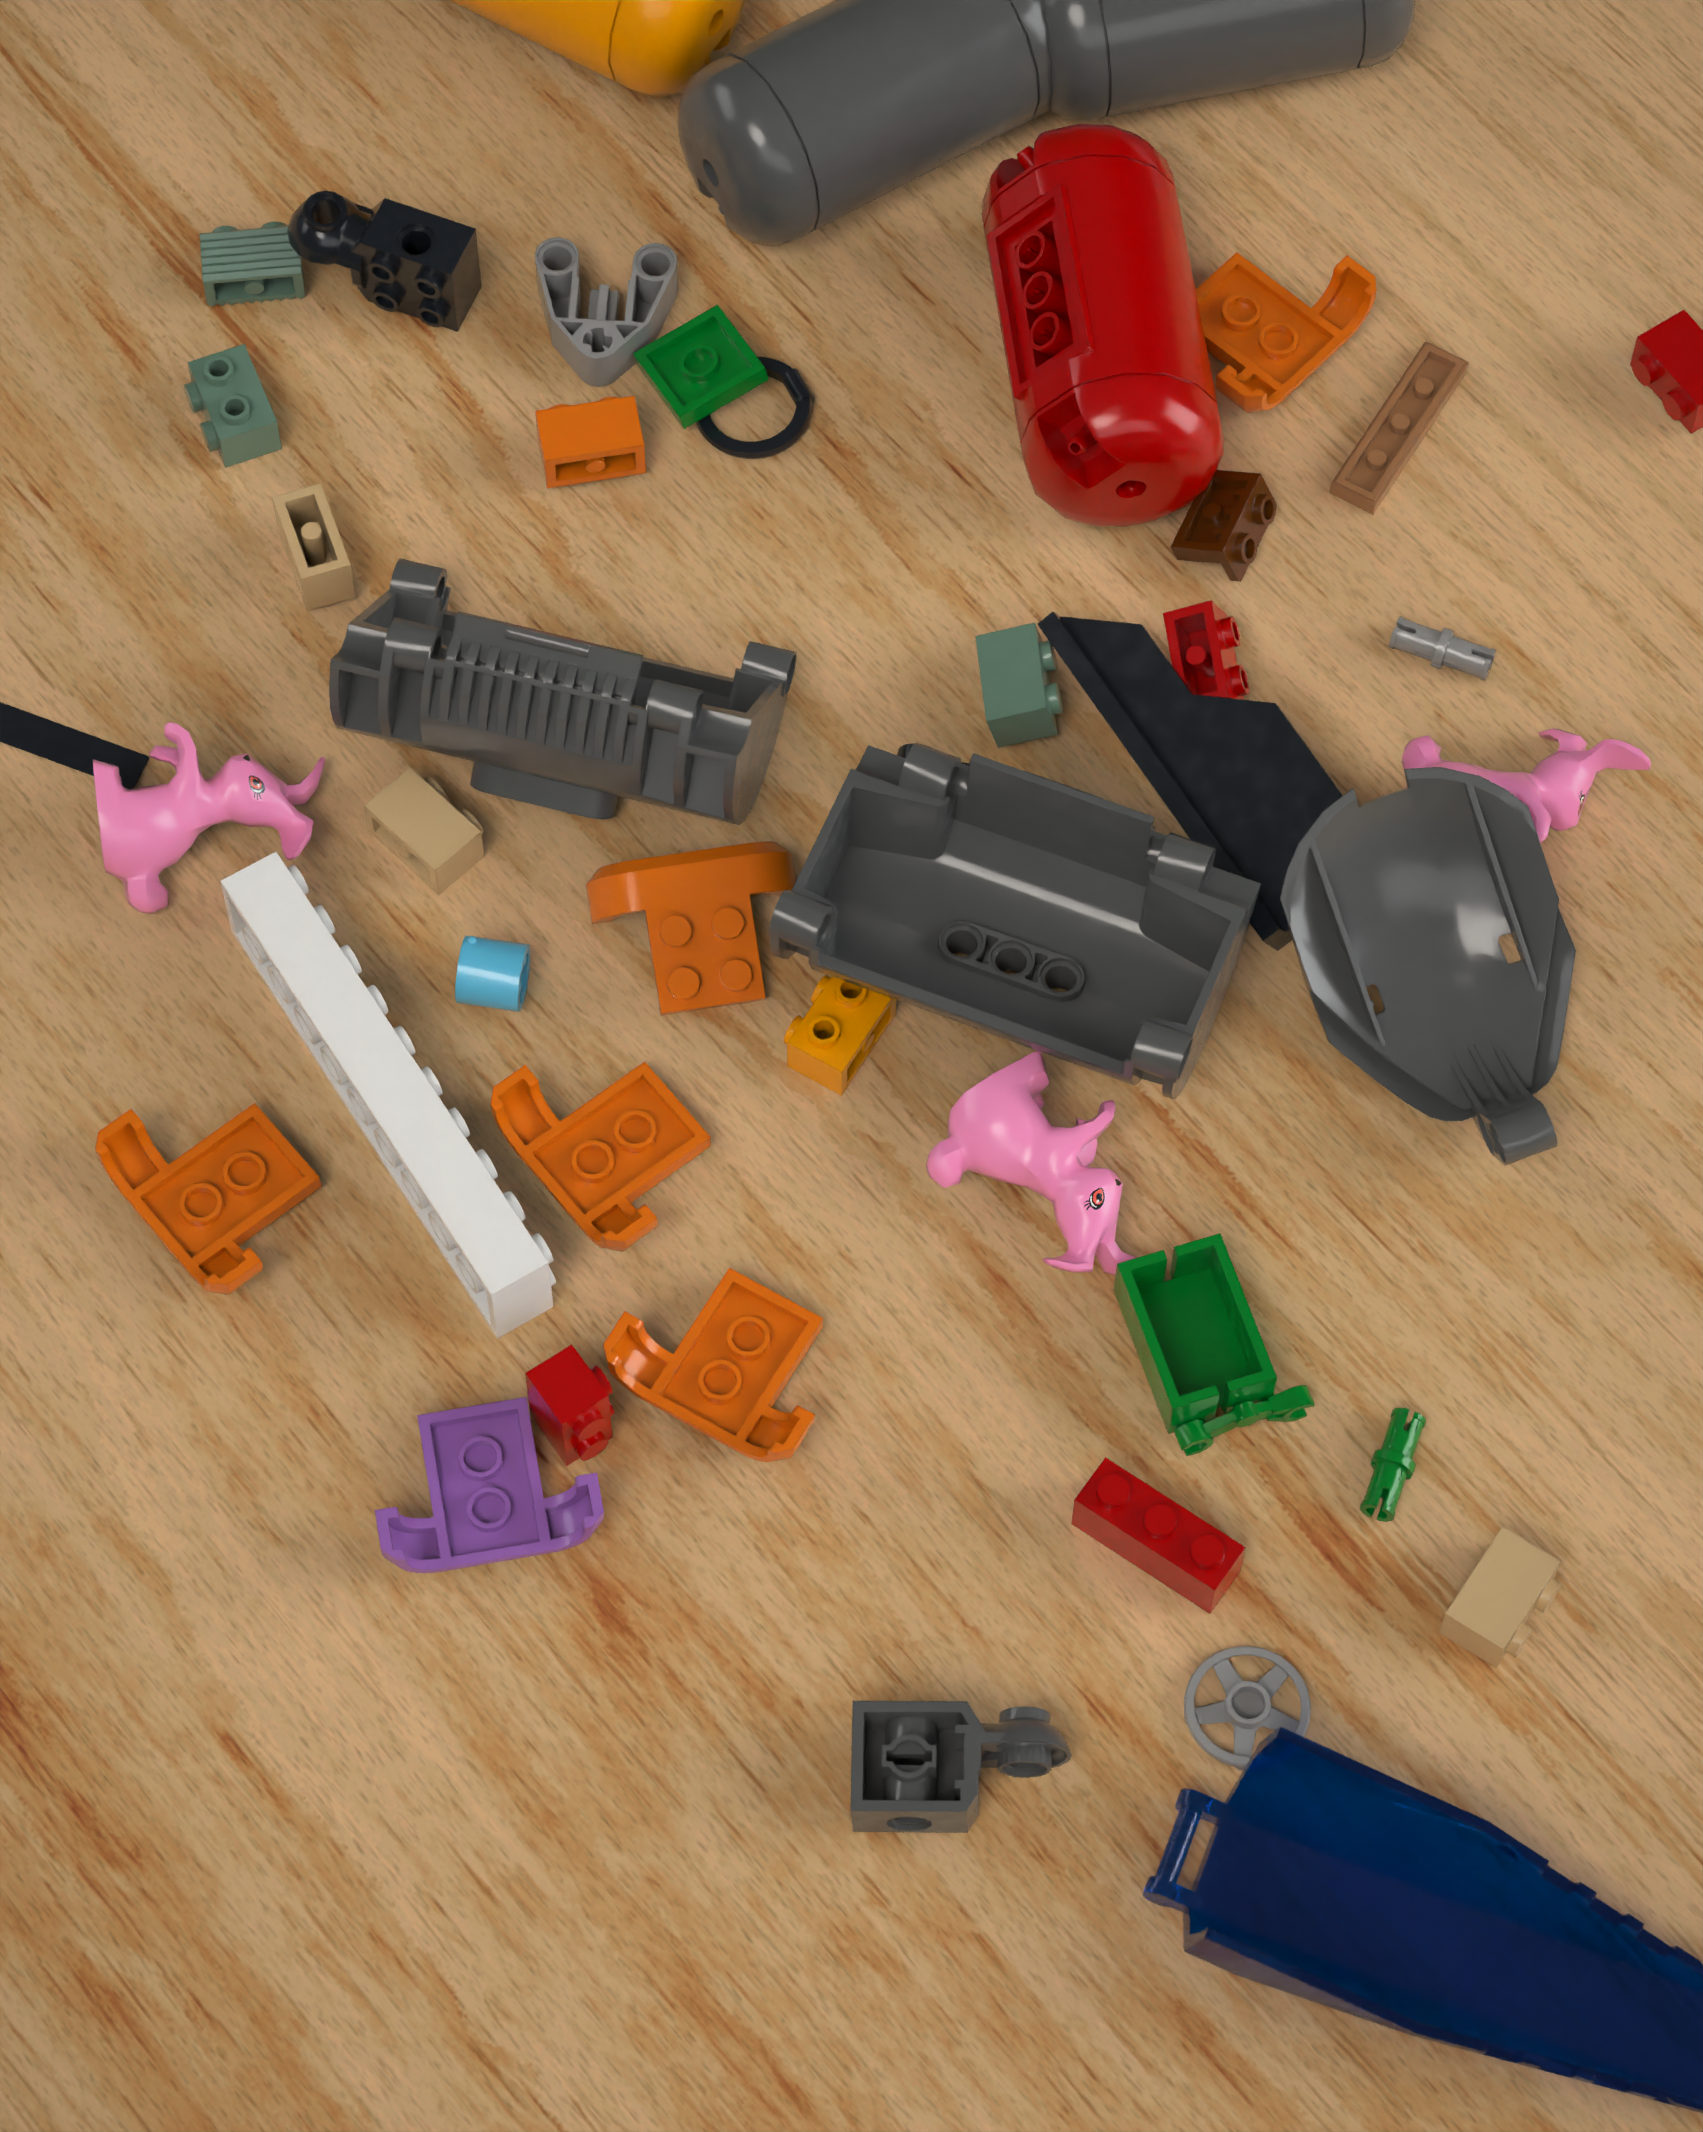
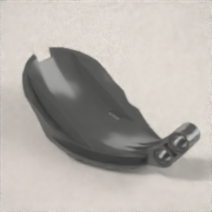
[1280,767,1576,1165]

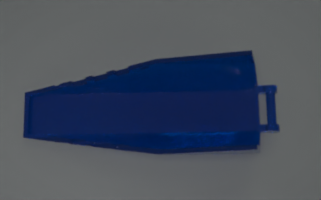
[1142,1727,1703,2113]

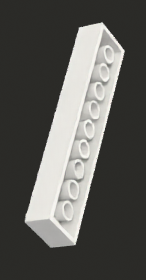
[220,852,556,1339]

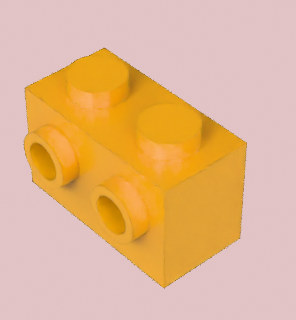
[783,975,896,1096]

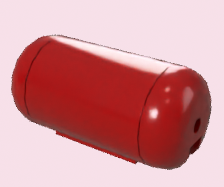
[982,124,1224,527]

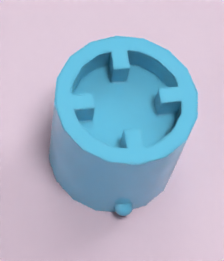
[455,936,531,1012]

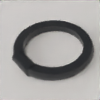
[696,356,815,459]

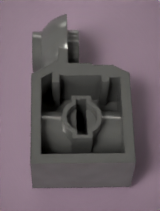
[850,1701,1072,1833]

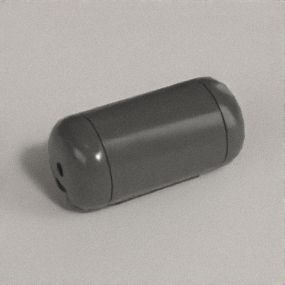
[678,0,1053,247]
[1044,0,1415,120]

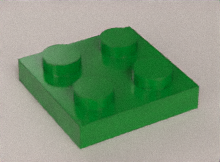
[633,304,769,429]

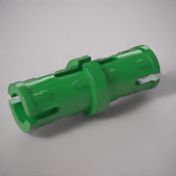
[1360,1408,1426,1522]

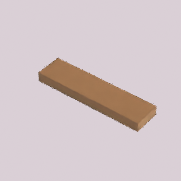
[1329,341,1469,515]

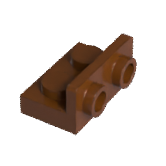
[1171,470,1277,582]

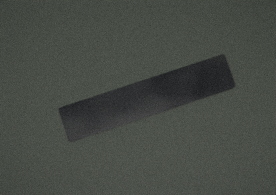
[0,702,149,789]

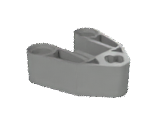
[535,237,678,387]

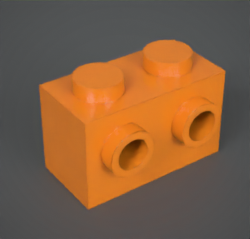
[535,396,646,488]

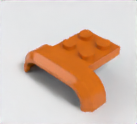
[1196,252,1377,413]
[586,841,796,1016]
[490,1062,711,1252]
[95,1103,322,1295]
[603,1268,823,1462]

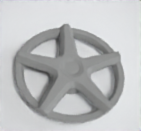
[1184,1646,1311,1770]

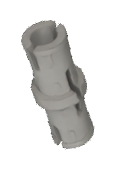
[1389,616,1496,681]

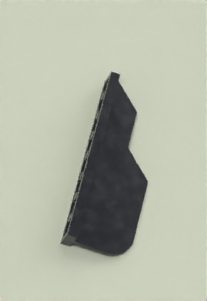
[1037,612,1343,951]

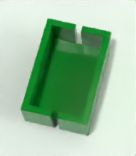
[1113,1233,1277,1434]

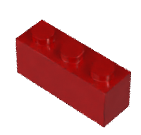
[1071,1457,1246,1614]

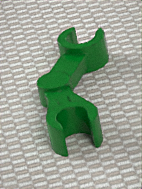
[1174,1385,1315,1456]

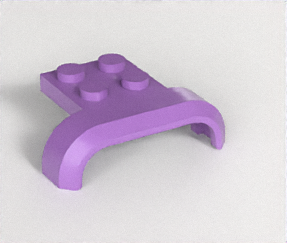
[375,1397,604,1573]

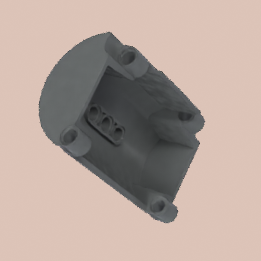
[329,558,797,825]
[768,743,1261,1099]

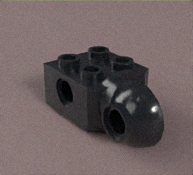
[287,191,482,332]

